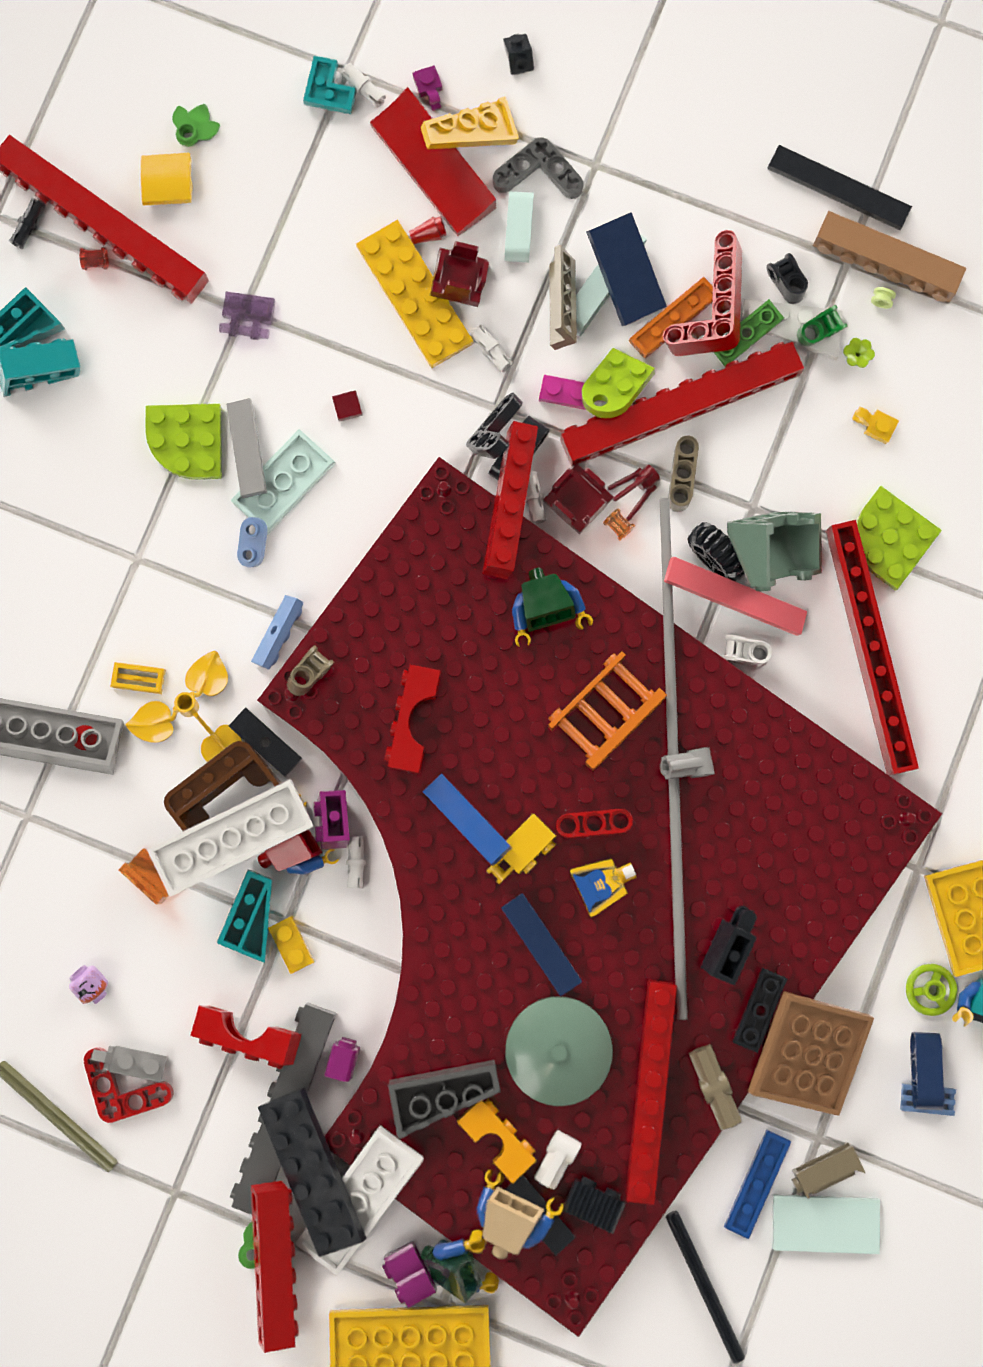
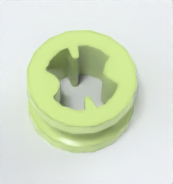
[871,287,896,309]

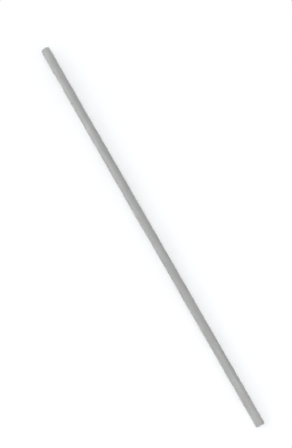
[659,498,687,1019]

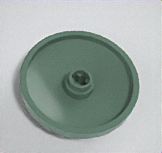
[506,996,613,1106]

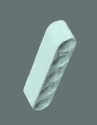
[576,235,647,337]

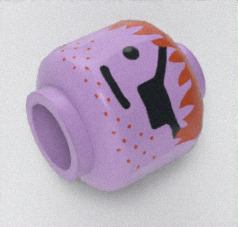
[69,965,108,1004]

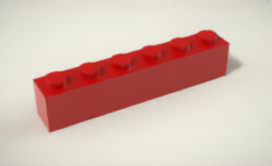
[482,421,538,579]
[251,1181,299,1353]

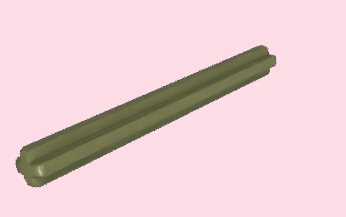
[0,1061,118,1172]

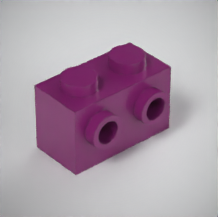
[313,790,350,850]

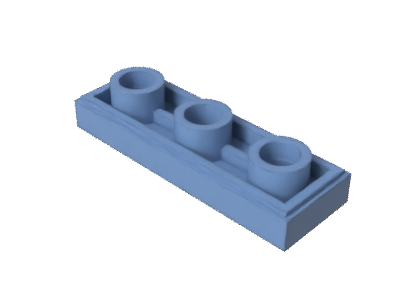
[251,595,304,670]

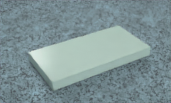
[230,429,336,535]
[772,1194,880,1254]

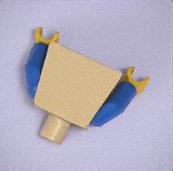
[477,1170,563,1259]

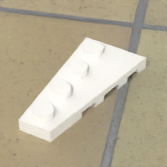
[741,298,843,361]

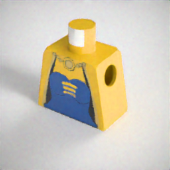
[570,859,637,917]

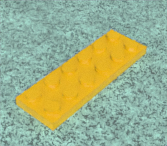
[356,219,474,369]

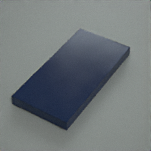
[586,212,667,326]

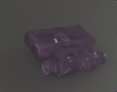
[219,291,276,340]

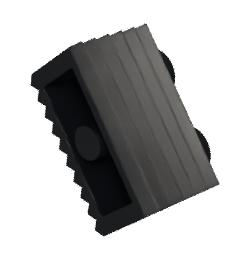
[563,1176,626,1234]

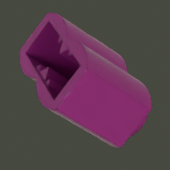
[324,1037,361,1082]
[382,1241,438,1308]

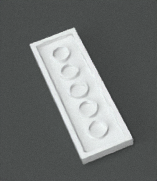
[147,779,314,897]
[295,1126,423,1276]

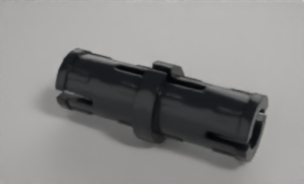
[9,198,46,249]

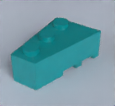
[0,338,81,397]
[216,869,272,963]

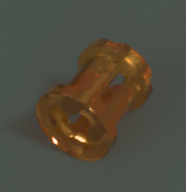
[603,508,636,541]

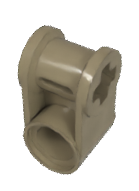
[287,645,335,696]

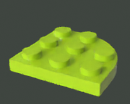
[145,404,222,479]
[857,486,942,591]

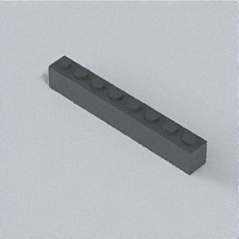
[230,1002,337,1215]

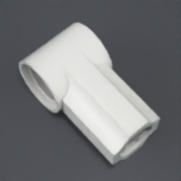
[534,1130,581,1190]

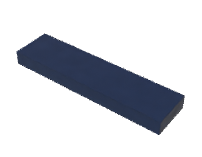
[501,893,582,997]

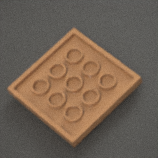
[748,992,874,1116]

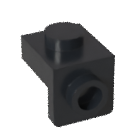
[503,33,534,75]

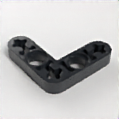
[466,392,523,459]

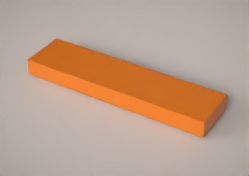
[629,276,713,359]

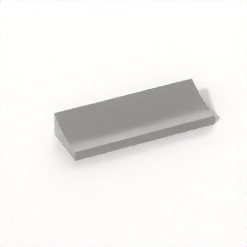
[0,698,124,775]

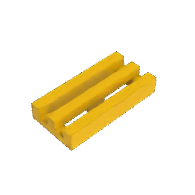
[110,662,166,695]

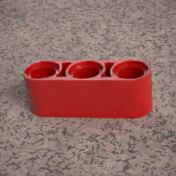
[556,809,633,839]

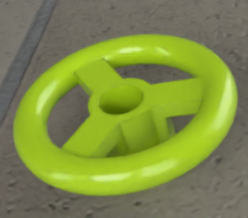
[905,964,958,1016]

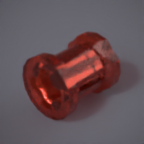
[79,247,109,270]

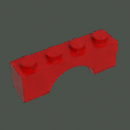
[384,664,441,775]
[190,1005,302,1069]

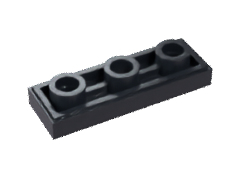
[229,707,303,777]
[732,968,788,1053]
[504,1174,576,1256]

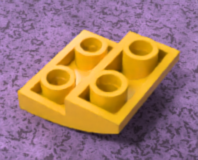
[141,153,193,206]

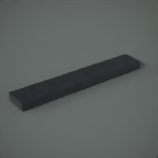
[767,145,912,230]

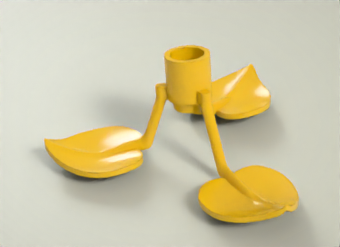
[126,651,242,762]

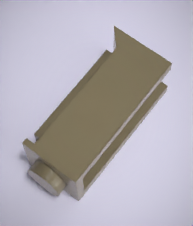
[791,1142,866,1199]

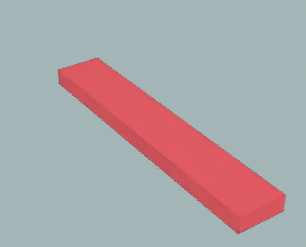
[664,557,807,636]

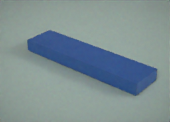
[423,774,512,866]
[724,1129,792,1240]

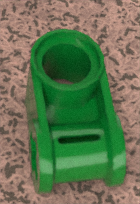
[797,305,848,347]

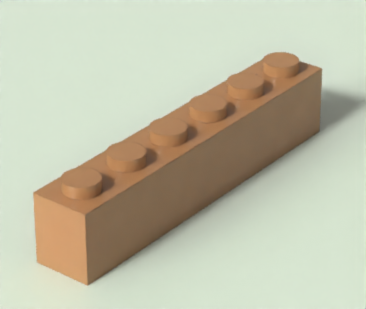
[813,211,967,303]

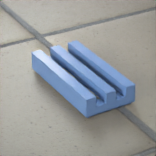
[900,1083,956,1116]

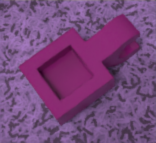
[412,65,443,111]

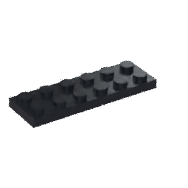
[257,1088,367,1257]

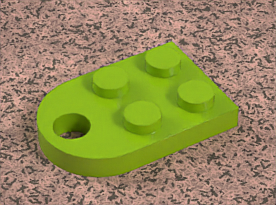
[582,348,655,418]

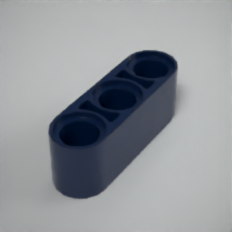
[910,1032,944,1110]

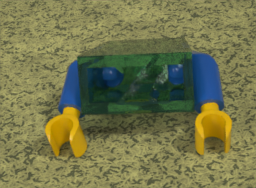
[421,1230,499,1304]

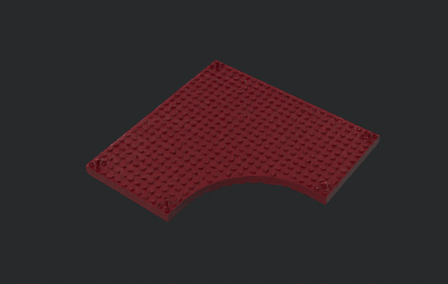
[257,457,943,1337]

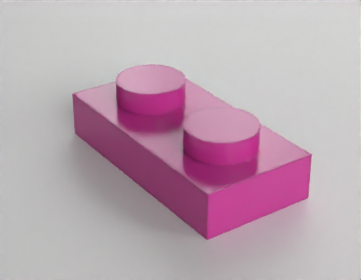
[539,374,586,410]

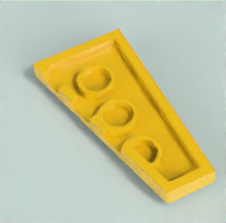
[421,96,519,149]

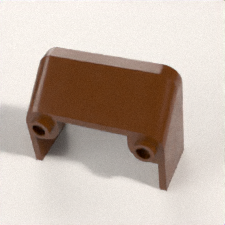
[164,741,282,832]

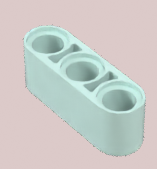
[504,191,534,263]

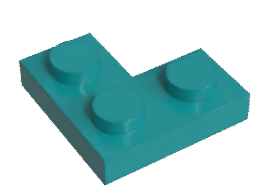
[303,56,356,115]

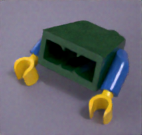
[512,568,593,647]

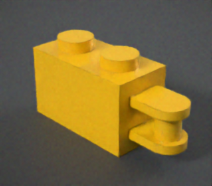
[486,814,556,884]

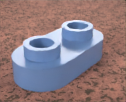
[237,517,267,567]

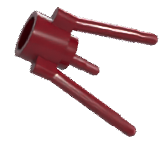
[607,464,660,521]

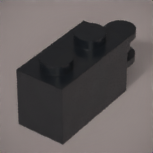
[700,906,757,986]

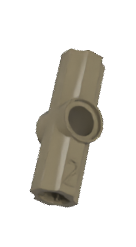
[689,1045,742,1130]

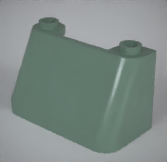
[727,512,822,592]

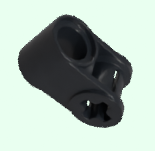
[766,252,808,304]

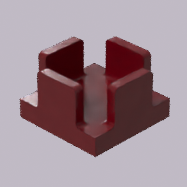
[430,241,489,307]
[543,464,614,535]

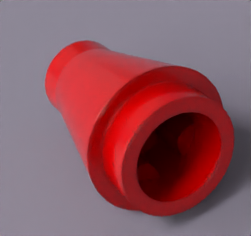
[409,216,447,245]

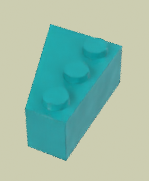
[0,287,65,351]

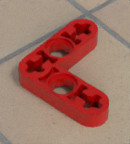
[83,1047,174,1123]

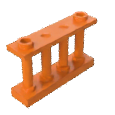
[548,652,667,772]

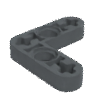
[493,137,584,199]

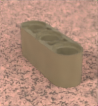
[668,435,699,512]

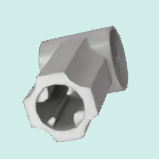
[660,748,715,779]

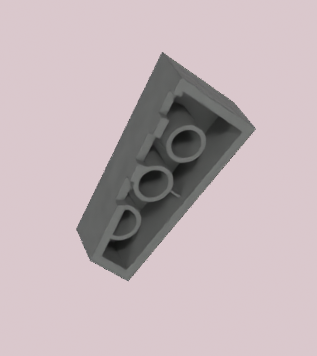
[388,1060,500,1140]

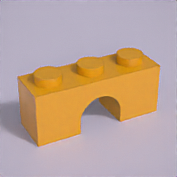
[457,1099,536,1183]

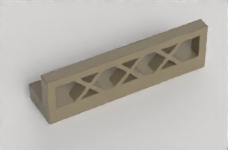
[549,244,577,350]

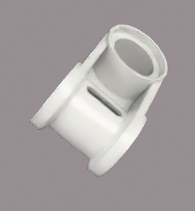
[722,635,772,667]

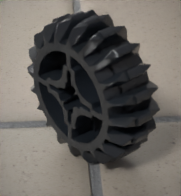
[687,522,745,582]

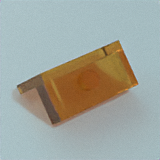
[118,848,169,905]

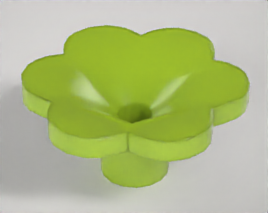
[843,338,875,368]

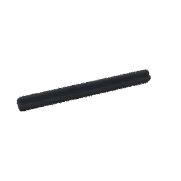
[665,1210,745,1364]

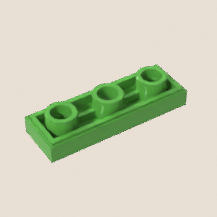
[713,299,785,366]

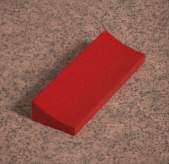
[369,87,497,237]

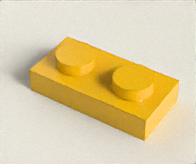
[268,916,315,974]

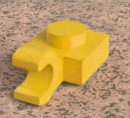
[851,406,899,445]

